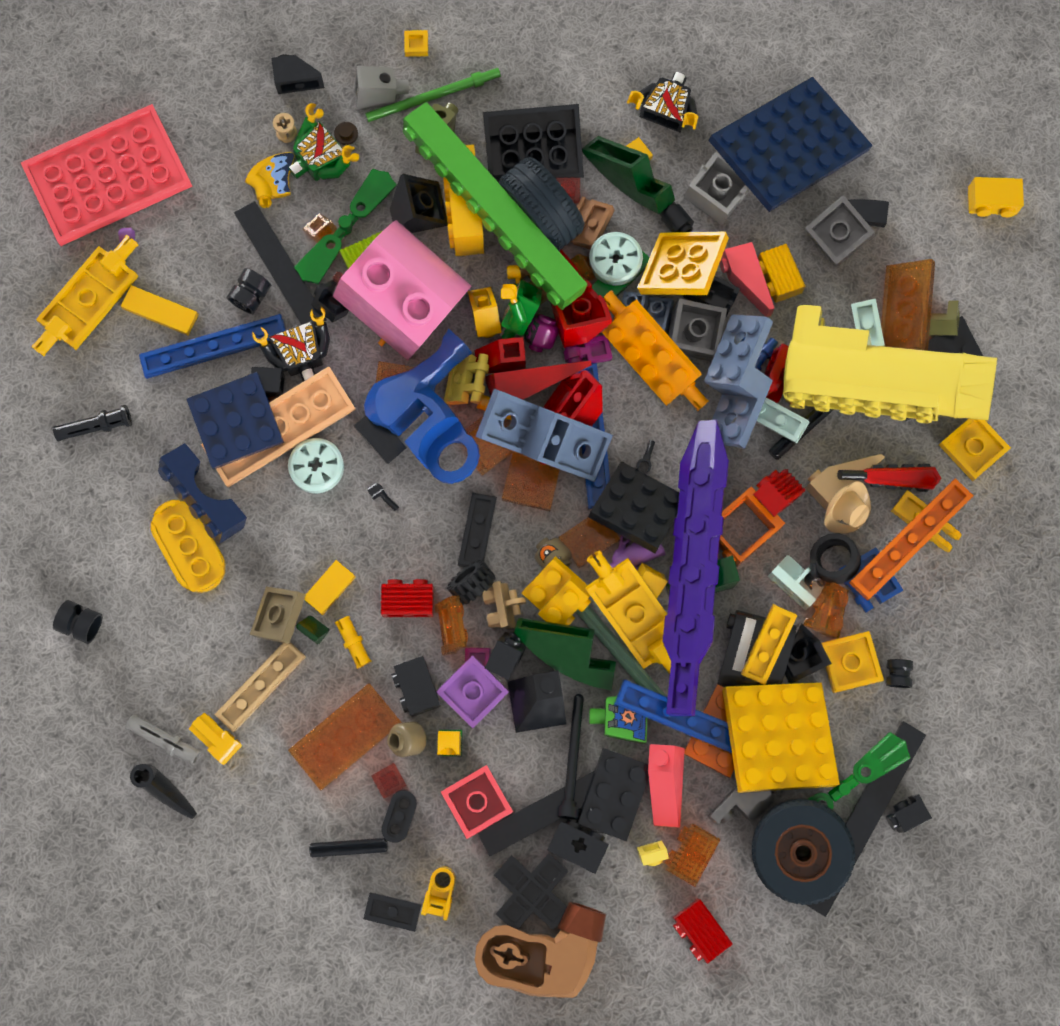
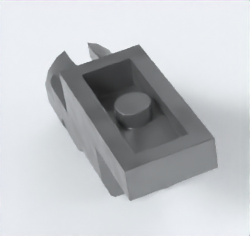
[707,785,784,824]

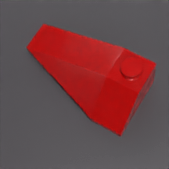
[550,250,612,348]

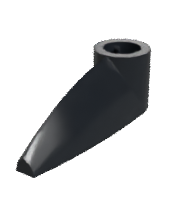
[130,764,197,819]

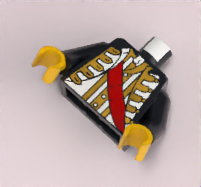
[627,72,698,133]
[252,307,330,382]

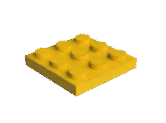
[637,232,729,295]

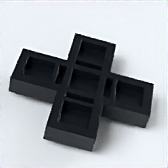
[494,853,568,930]

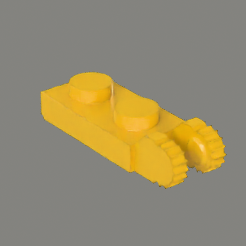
[891,490,962,552]

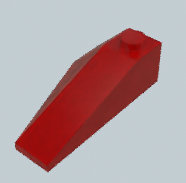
[485,360,592,400]

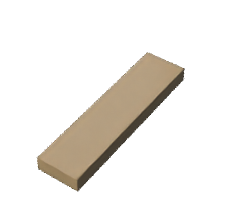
[215,642,306,733]

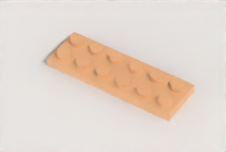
[201,367,356,488]

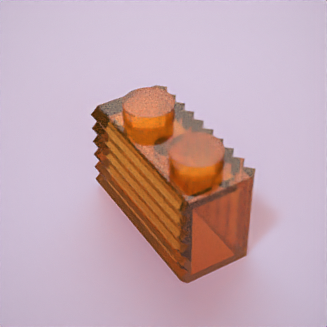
[664,824,720,887]

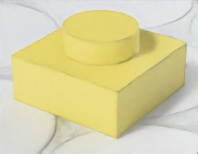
[637,840,669,866]

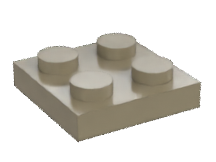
[249,586,306,644]

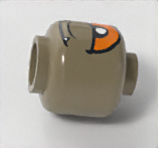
[534,537,572,568]

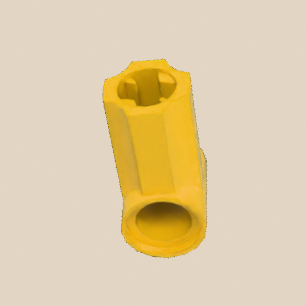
[189,713,242,765]

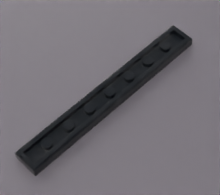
[805,721,926,917]

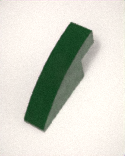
[582,136,675,214]
[515,618,616,691]

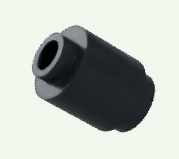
[660,202,694,232]

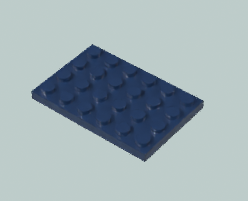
[708,77,873,212]

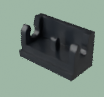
[683,276,740,317]

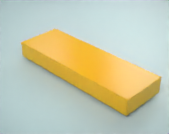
[121,285,199,336]
[741,604,797,685]

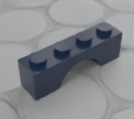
[158,443,247,544]

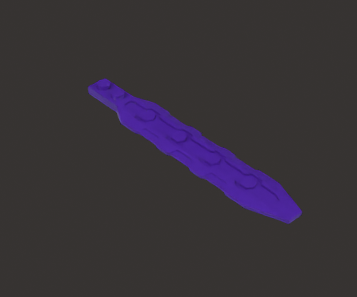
[663,420,729,716]

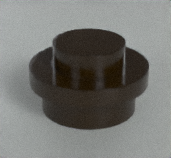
[334,122,358,145]

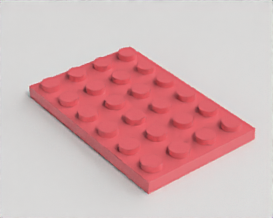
[21,104,193,246]

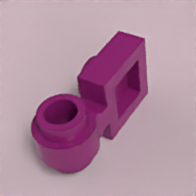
[563,335,613,363]

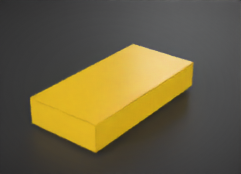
[304,560,356,615]

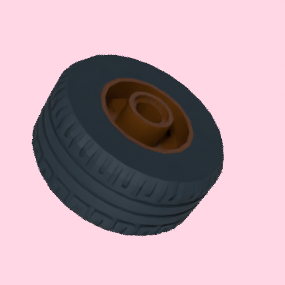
[499,157,585,251]
[752,799,855,905]

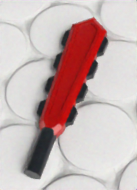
[837,463,942,492]

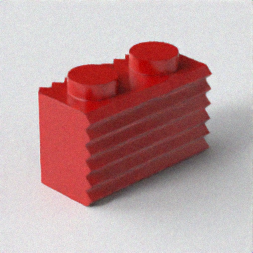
[753,469,805,517]
[381,579,434,617]
[673,898,733,964]

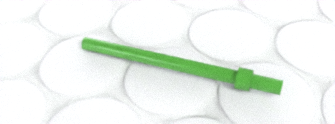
[365,68,501,122]

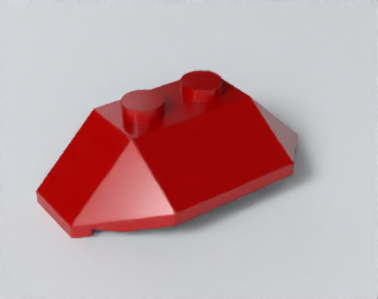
[538,370,603,465]

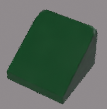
[296,616,330,645]

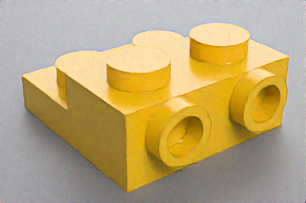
[521,556,591,625]

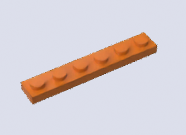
[849,478,974,601]

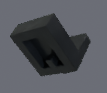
[311,280,349,323]

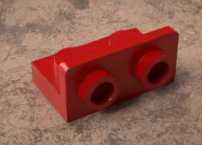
[764,343,789,403]

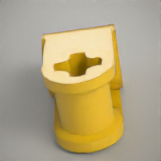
[421,866,456,921]

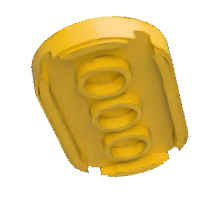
[151,500,226,593]

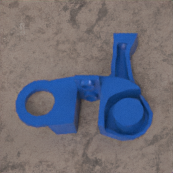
[364,328,480,484]

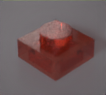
[556,178,580,203]

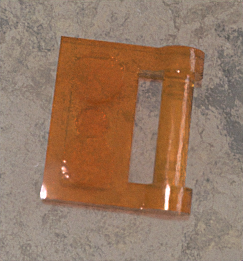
[434,596,468,655]

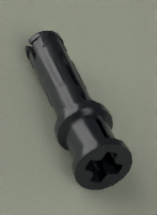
[53,405,132,442]

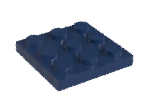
[186,372,285,469]

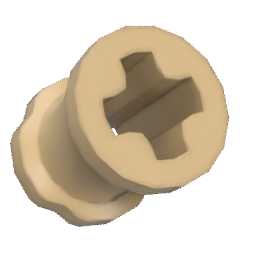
[273,113,297,143]

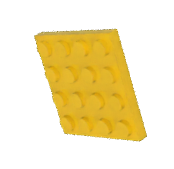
[722,682,840,793]

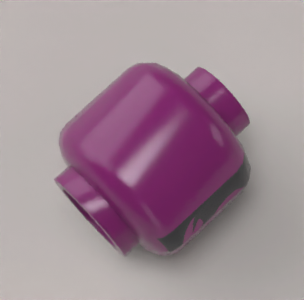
[524,314,559,353]

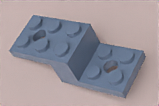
[704,315,773,449]
[475,389,613,482]

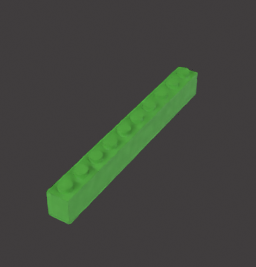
[403,101,587,310]

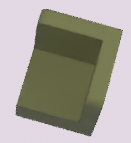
[926,301,960,335]

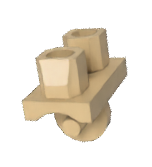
[482,581,526,629]

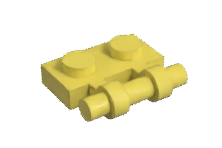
[444,354,489,405]

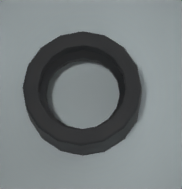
[810,533,861,584]

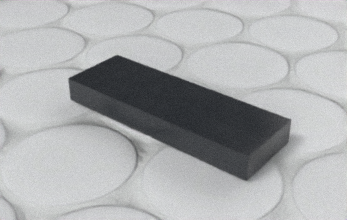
[458,492,497,567]

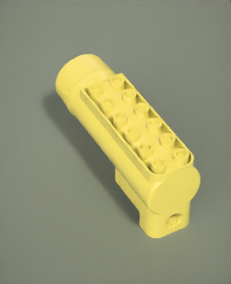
[783,305,997,424]

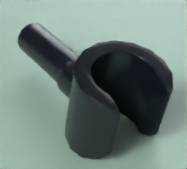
[636,440,655,473]
[367,483,399,511]
[804,560,824,590]

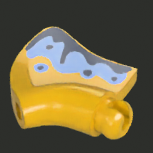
[245,152,295,208]

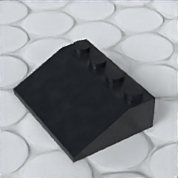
[483,104,584,183]

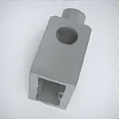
[354,66,409,110]

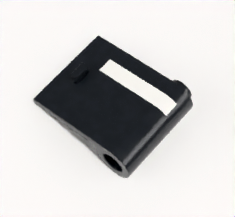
[717,610,797,687]

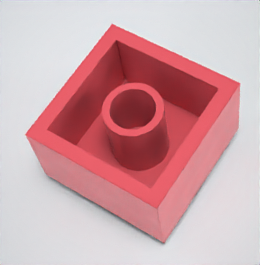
[441,765,513,839]

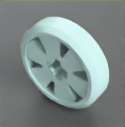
[589,232,643,286]
[288,438,344,493]

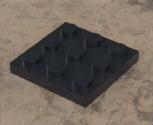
[588,461,679,553]

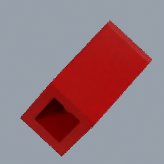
[474,337,526,374]

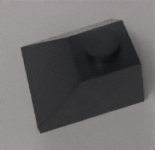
[390,174,448,233]
[507,670,566,733]

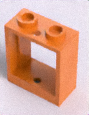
[719,486,786,567]

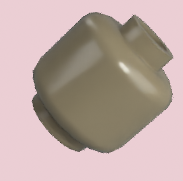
[387,721,427,757]

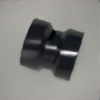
[886,659,913,688]

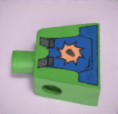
[589,696,647,744]

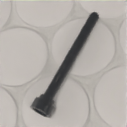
[557,694,584,819]

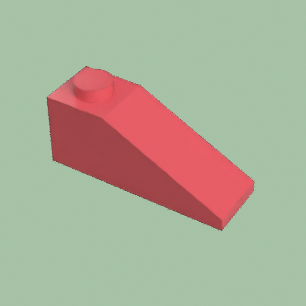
[720,242,774,317]
[648,744,685,828]

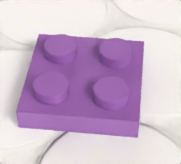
[436,655,509,728]

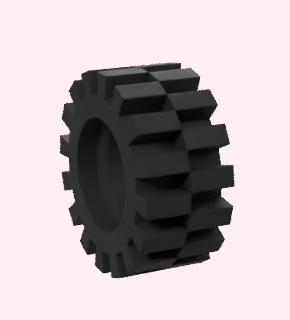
[447,560,496,605]

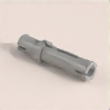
[125,714,201,765]

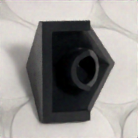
[785,623,832,684]

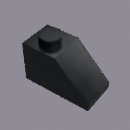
[271,54,325,94]

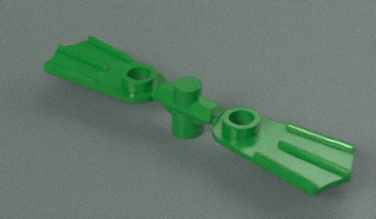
[294,169,397,285]
[808,732,911,810]

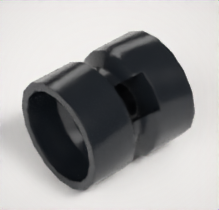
[226,268,272,315]
[53,600,103,644]

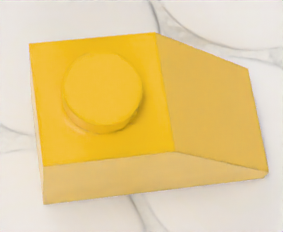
[467,287,502,338]

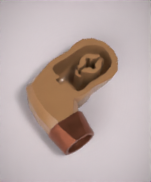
[475,902,606,998]

